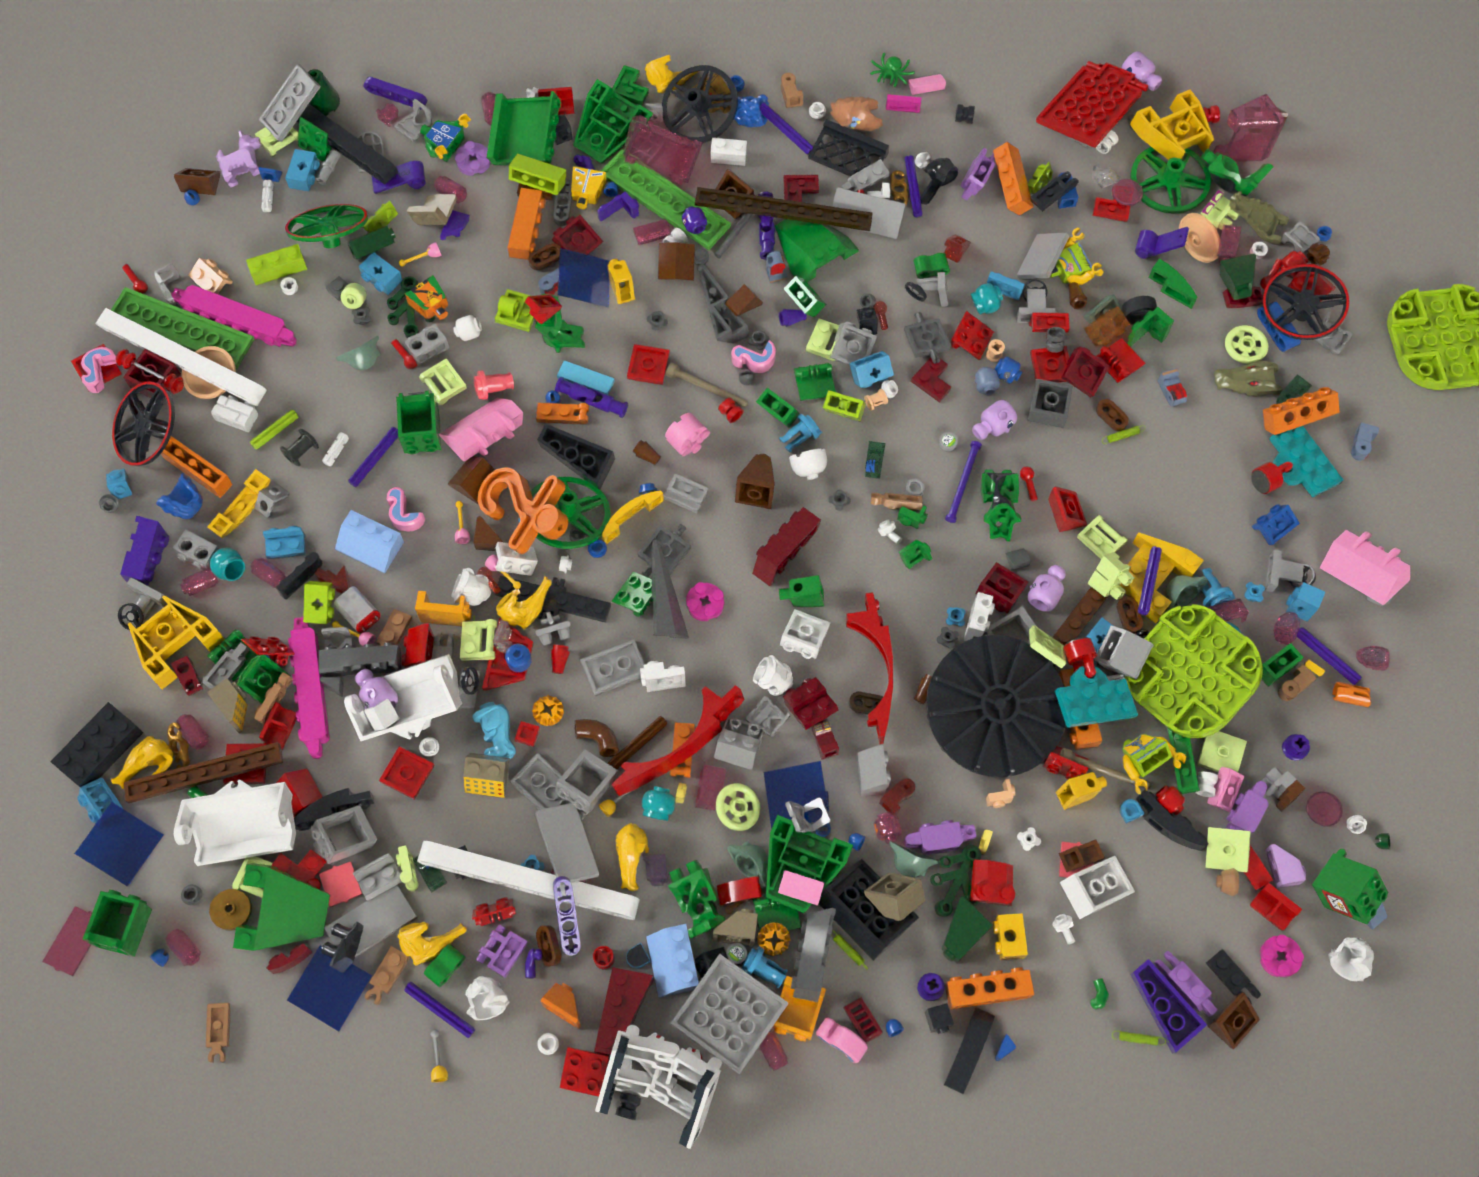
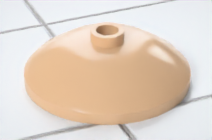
[1179,213,1221,263]
[182,346,236,399]

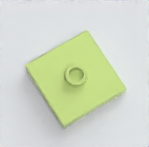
[1029,625,1066,668]
[1197,731,1247,773]
[1206,827,1251,872]

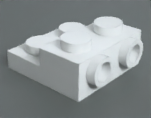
[963,592,995,641]
[780,609,830,659]
[640,661,686,692]

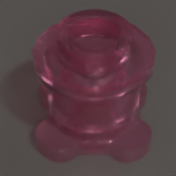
[376,103,399,127]

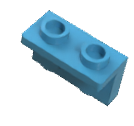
[987,272,1025,301]
[263,526,306,559]
[77,778,123,827]

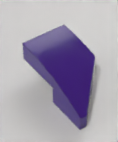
[440,210,470,240]

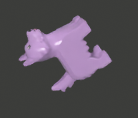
[216,130,261,188]

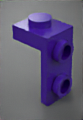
[597,191,639,221]

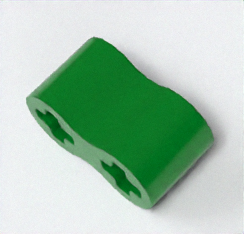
[913,253,950,279]
[424,944,466,988]

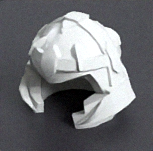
[451,568,491,606]
[753,655,793,696]
[1328,937,1374,981]
[465,976,510,1020]

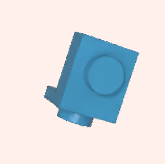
[106,468,132,499]

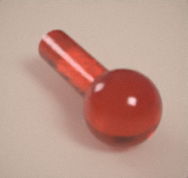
[873,301,888,330]
[477,567,501,594]

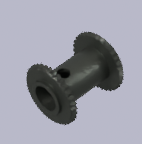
[280,429,319,466]

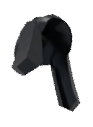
[920,158,958,205]

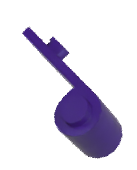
[372,161,426,194]
[1135,227,1189,259]

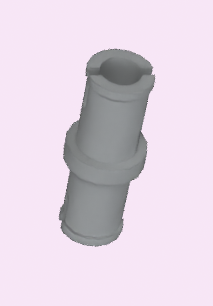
[315,150,341,185]

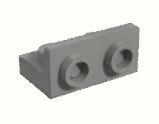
[353,853,402,901]

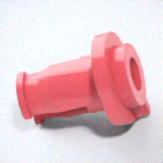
[474,370,514,400]

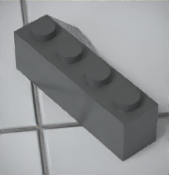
[319,642,402,677]
[791,908,836,1002]

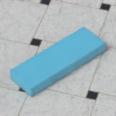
[557,360,615,395]

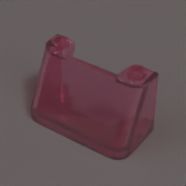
[1213,94,1285,162]
[622,115,703,185]

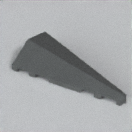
[698,263,749,344]
[651,540,689,639]

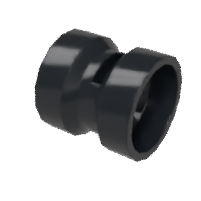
[955,104,975,124]
[615,1093,641,1120]

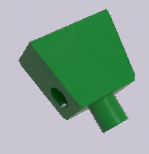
[779,575,824,607]

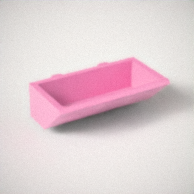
[439,398,523,462]
[1320,530,1410,605]

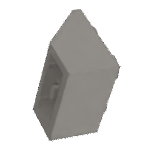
[1094,625,1154,679]
[714,716,766,770]
[856,745,891,796]

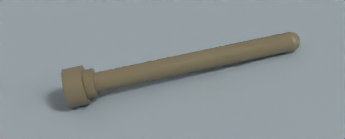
[666,362,748,407]
[1060,748,1151,789]

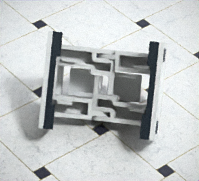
[595,1025,722,1149]

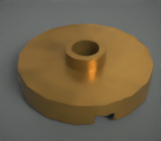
[209,889,252,931]

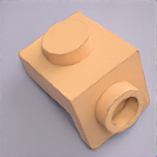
[986,779,1015,808]

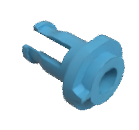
[779,414,822,452]
[1194,568,1235,610]
[741,946,788,988]

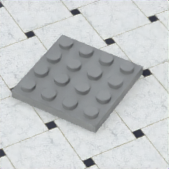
[671,954,789,1075]

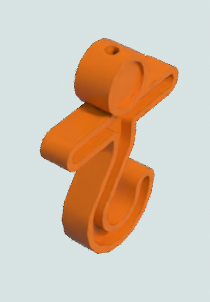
[478,467,568,554]

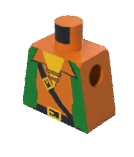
[405,275,448,320]

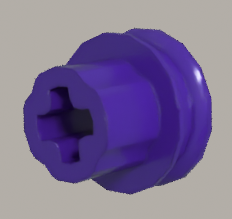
[1282,734,1310,761]
[917,973,945,1001]

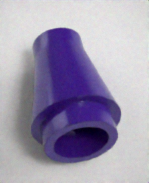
[779,309,807,327]

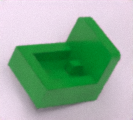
[897,505,928,529]
[899,539,933,569]

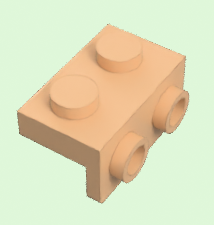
[188,258,233,294]

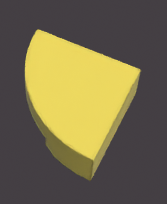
[676,783,687,803]
[978,829,993,855]

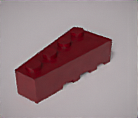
[752,507,821,586]
[594,967,654,1057]

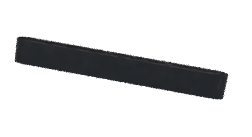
[296,104,398,184]

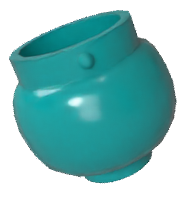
[971,283,1003,315]
[210,548,245,581]
[642,786,676,821]

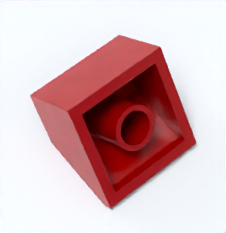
[402,623,435,668]

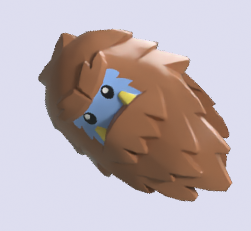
[830,96,883,131]

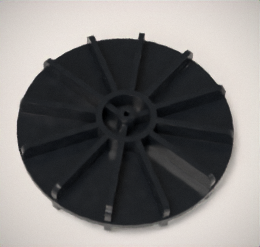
[926,635,1066,777]

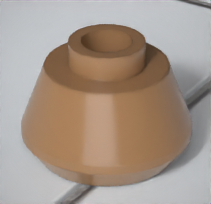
[1216,868,1239,896]

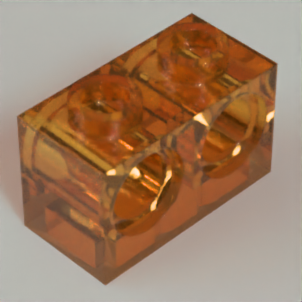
[1084,306,1130,346]

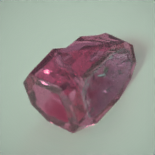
[1273,612,1300,645]
[1356,646,1389,671]

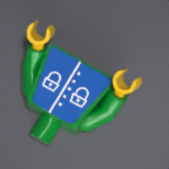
[420,114,471,162]

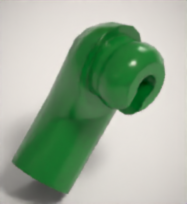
[1090,978,1109,1010]

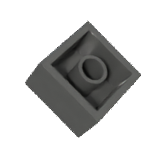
[1027,379,1073,428]

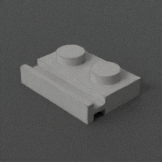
[663,474,709,513]

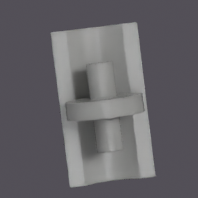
[535,612,571,646]

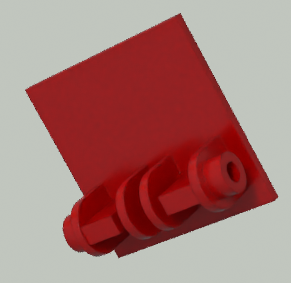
[951,311,994,360]
[1096,338,1146,383]
[241,636,295,666]
[472,897,516,926]
[560,1047,609,1097]

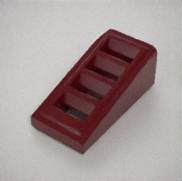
[843,997,883,1044]

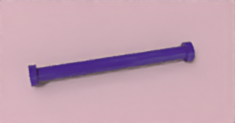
[945,441,982,523]

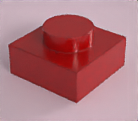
[514,721,540,747]

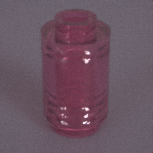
[481,92,496,125]
[434,176,467,203]
[251,557,287,588]
[180,568,219,596]
[176,714,209,750]
[165,929,201,966]
[759,1032,789,1071]

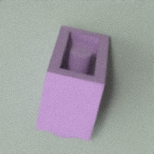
[1265,844,1306,889]

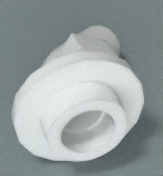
[915,152,935,171]
[877,520,902,544]
[1052,914,1075,945]

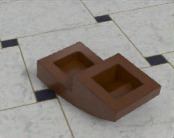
[1058,839,1105,873]

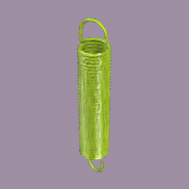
[1102,425,1146,444]
[831,930,868,970]
[1112,1031,1166,1046]

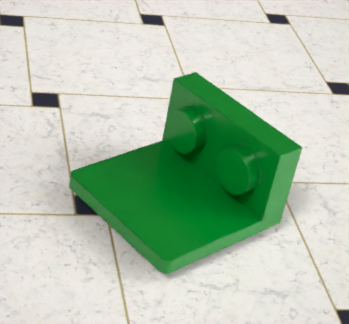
[1127,307,1174,347]

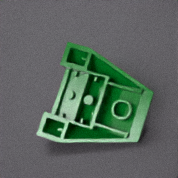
[573,79,653,164]
[775,219,859,282]
[766,815,853,913]

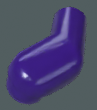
[573,154,595,170]
[525,948,542,979]

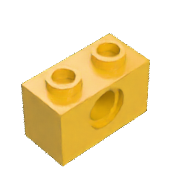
[993,913,1028,960]

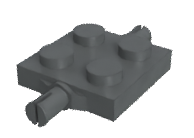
[904,312,950,364]
[638,524,691,577]

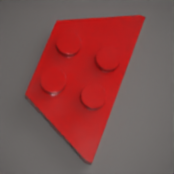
[482,618,534,691]

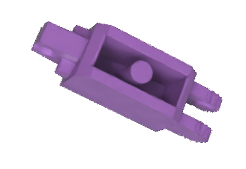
[960,147,996,201]
[1226,781,1269,833]
[904,820,976,855]
[1155,951,1218,1017]

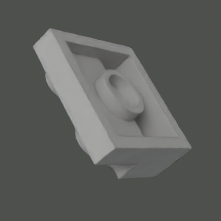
[830,321,877,366]

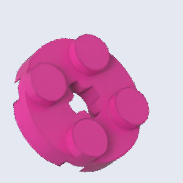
[686,582,724,621]
[1260,935,1304,978]

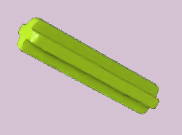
[250,409,298,450]

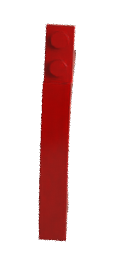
[846,592,893,745]
[611,685,745,796]

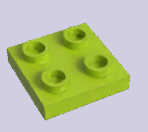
[495,289,534,332]

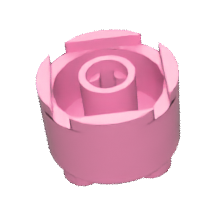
[665,413,710,456]

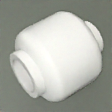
[453,315,482,341]

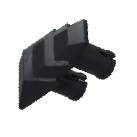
[321,921,364,973]

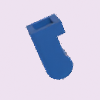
[1057,172,1079,209]

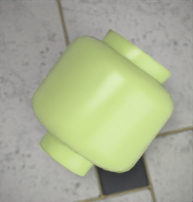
[341,283,367,309]

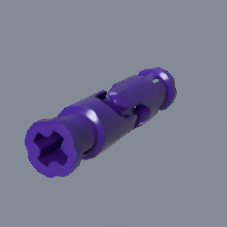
[758,191,775,260]
[555,377,628,418]

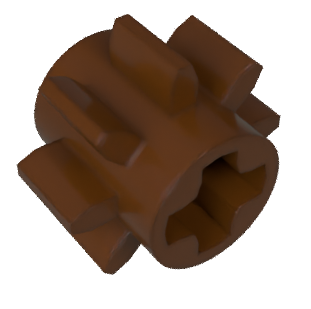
[1307,243,1330,266]

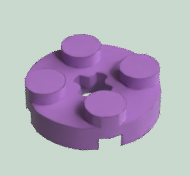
[455,141,491,176]

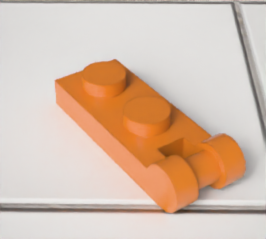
[536,403,589,424]
[670,722,695,778]

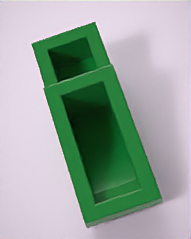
[1148,258,1198,309]

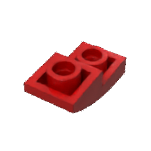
[1244,845,1273,890]
[717,876,762,906]

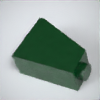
[347,226,396,259]
[1219,253,1256,300]
[942,896,993,964]

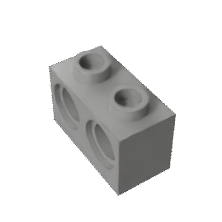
[404,324,449,366]
[173,529,219,572]

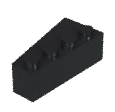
[537,423,615,489]

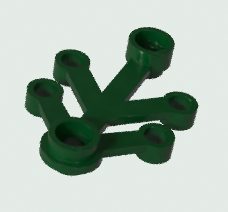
[387,276,435,338]
[930,845,981,917]

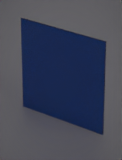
[558,248,610,307]
[763,761,829,829]
[74,802,164,886]
[287,945,372,1032]

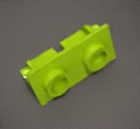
[1028,162,1053,194]
[363,201,398,232]

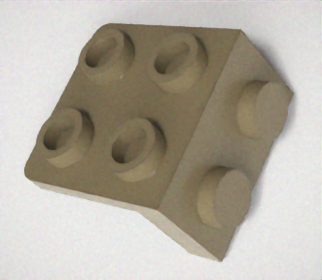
[407,194,457,225]

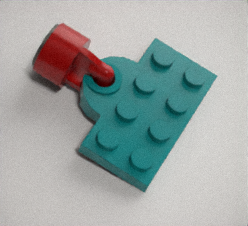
[1251,426,1344,498]
[1055,637,1138,728]

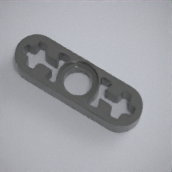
[553,178,572,226]

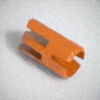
[1332,682,1371,707]

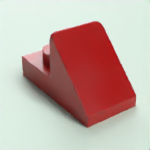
[525,294,562,324]

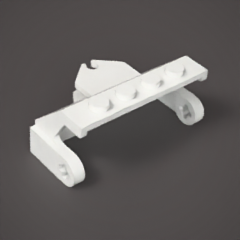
[344,654,462,741]
[174,780,296,866]

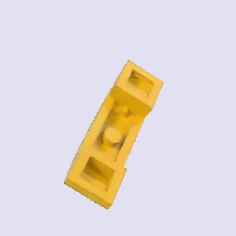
[207,469,271,539]
[602,491,664,545]

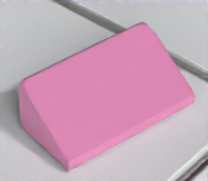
[908,74,946,95]
[1207,767,1244,813]
[778,871,824,906]

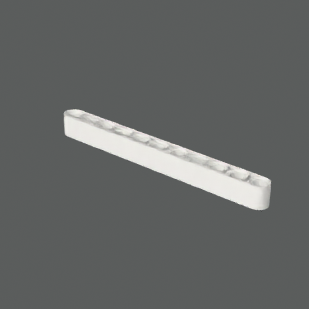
[95,308,267,406]
[417,841,640,920]

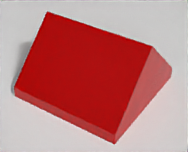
[1048,486,1087,532]
[276,768,323,818]

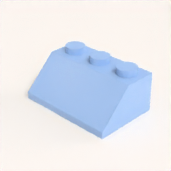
[335,510,404,573]
[646,924,699,998]

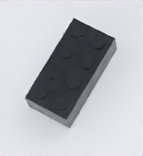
[50,702,143,787]

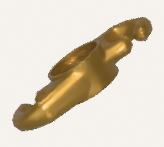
[890,170,908,207]
[167,722,190,768]

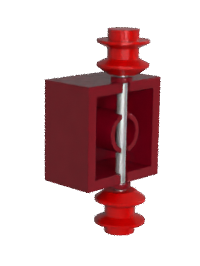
[116,349,184,398]

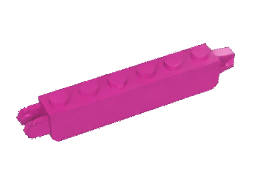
[171,285,297,347]
[288,617,330,759]

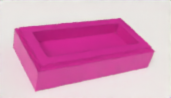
[886,94,922,113]

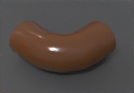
[574,719,619,757]

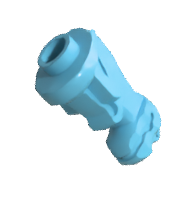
[472,702,516,761]

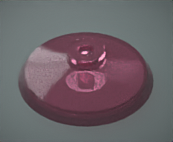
[1112,179,1143,206]
[1306,791,1343,826]

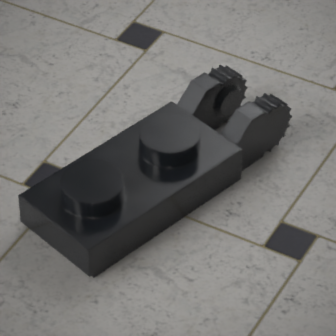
[1031,171,1079,212]
[275,552,323,600]
[1206,949,1261,1004]

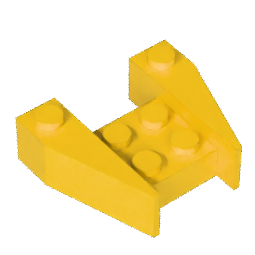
[1130,89,1214,160]
[1120,532,1204,624]
[128,596,224,690]

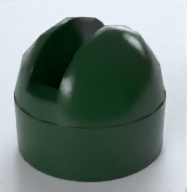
[1375,833,1391,849]

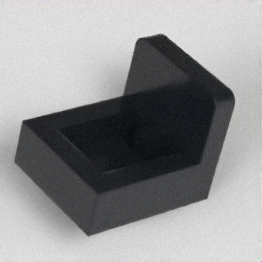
[857,307,878,335]

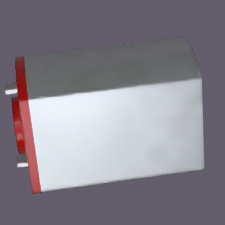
[334,586,381,634]

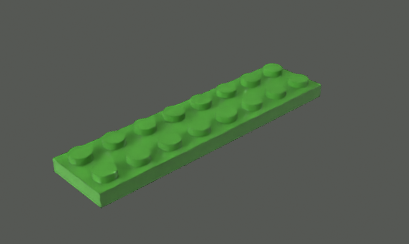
[601,149,731,250]
[111,287,254,369]

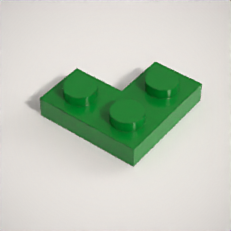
[612,65,649,106]

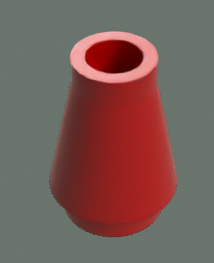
[551,645,570,674]

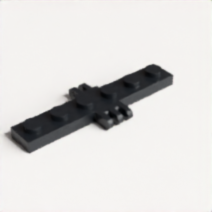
[495,576,611,623]

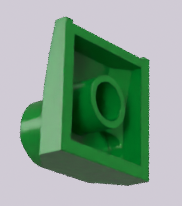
[237,655,291,705]

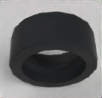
[1122,296,1157,325]

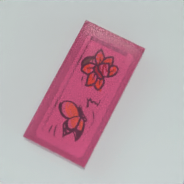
[633,219,671,246]

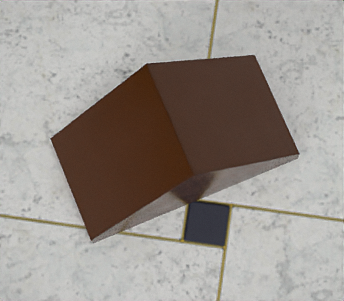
[725,284,763,317]
[474,516,504,551]

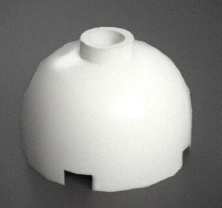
[789,449,827,480]

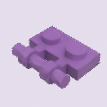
[476,924,528,978]

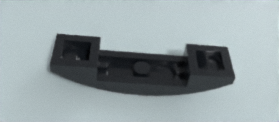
[944,1007,995,1094]

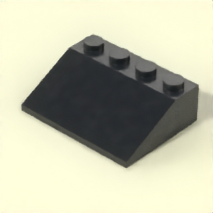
[818,859,919,961]

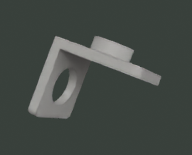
[645,102,663,122]
[254,484,290,518]

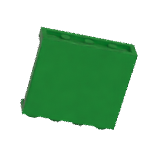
[486,91,561,165]

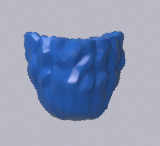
[734,94,769,128]
[156,473,203,519]

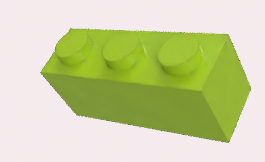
[508,154,566,195]
[246,244,307,285]

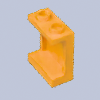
[415,591,472,627]
[772,976,826,1042]

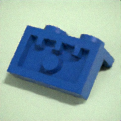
[1252,504,1300,545]

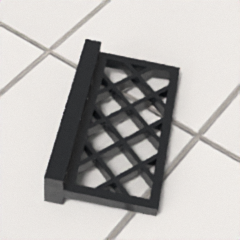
[808,119,889,176]

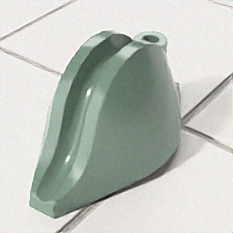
[336,336,381,370]
[1164,575,1208,611]
[727,841,768,889]
[889,841,939,878]

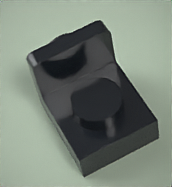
[695,947,728,978]

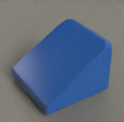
[258,167,282,182]
[995,1034,1016,1061]

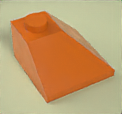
[540,983,581,1030]

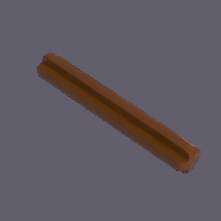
[607,716,667,770]

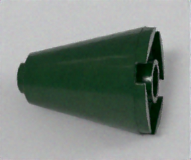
[308,69,340,116]

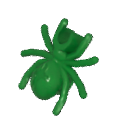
[870,53,915,87]

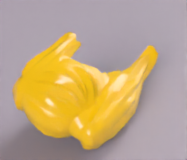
[645,55,699,94]
[496,576,552,630]
[111,736,173,789]
[615,823,649,892]
[397,922,467,966]

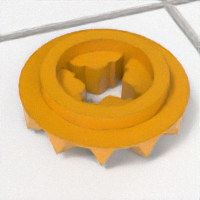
[532,695,564,726]
[757,923,791,956]

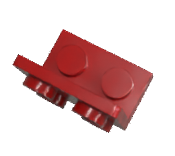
[1043,746,1089,780]

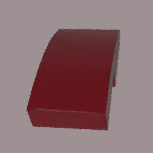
[1222,286,1263,308]
[266,943,313,974]

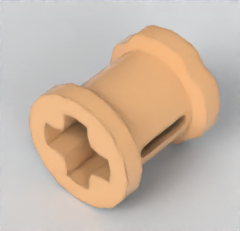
[986,339,1005,362]
[864,389,888,411]

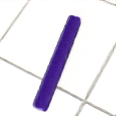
[760,103,813,154]
[904,155,923,217]
[348,427,398,487]
[1138,546,1162,615]
[1295,627,1362,685]
[404,982,475,1038]

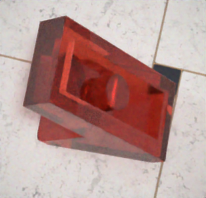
[944,234,971,263]
[315,566,351,594]

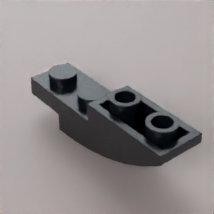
[294,788,375,831]
[1136,789,1209,851]

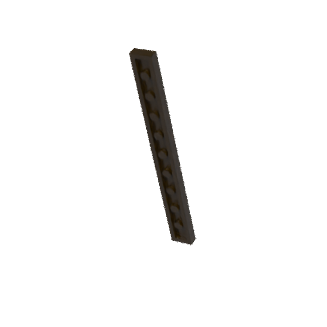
[695,187,873,231]

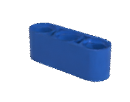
[1257,301,1301,352]

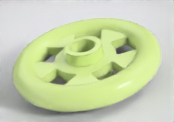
[1225,325,1269,364]
[716,783,760,831]

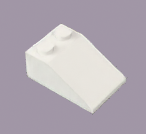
[1060,856,1135,919]

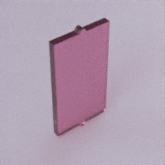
[42,906,92,976]

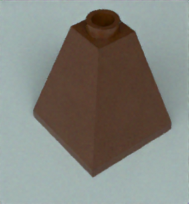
[735,454,775,509]

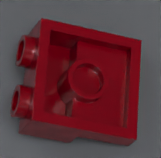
[552,215,604,265]
[1061,346,1110,398]
[975,562,1029,613]
[783,677,839,730]

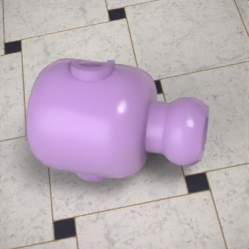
[1122,51,1162,91]
[972,400,1017,440]
[1028,565,1066,612]
[355,669,398,709]

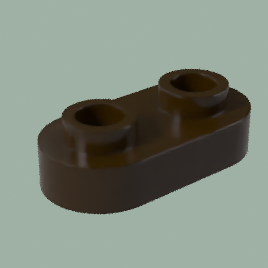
[849,691,883,714]

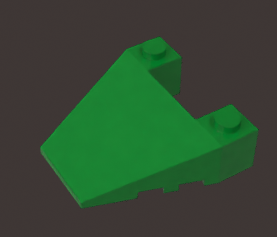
[233,863,330,951]

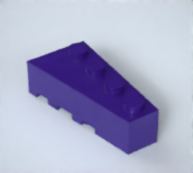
[1130,959,1207,1054]

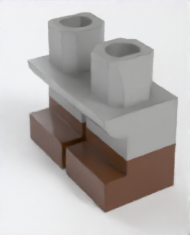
[1262,767,1306,812]

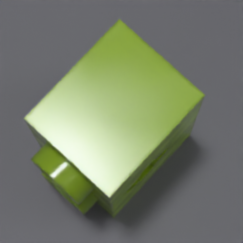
[823,390,866,422]
[303,581,335,624]

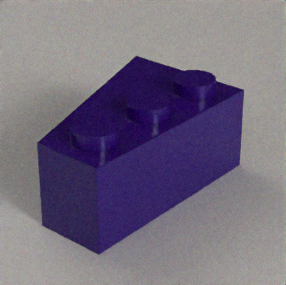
[120,515,169,586]

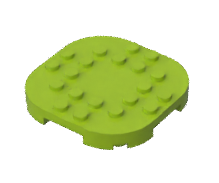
[1387,284,1479,390]
[1124,604,1263,738]

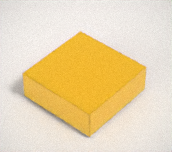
[1304,659,1325,676]

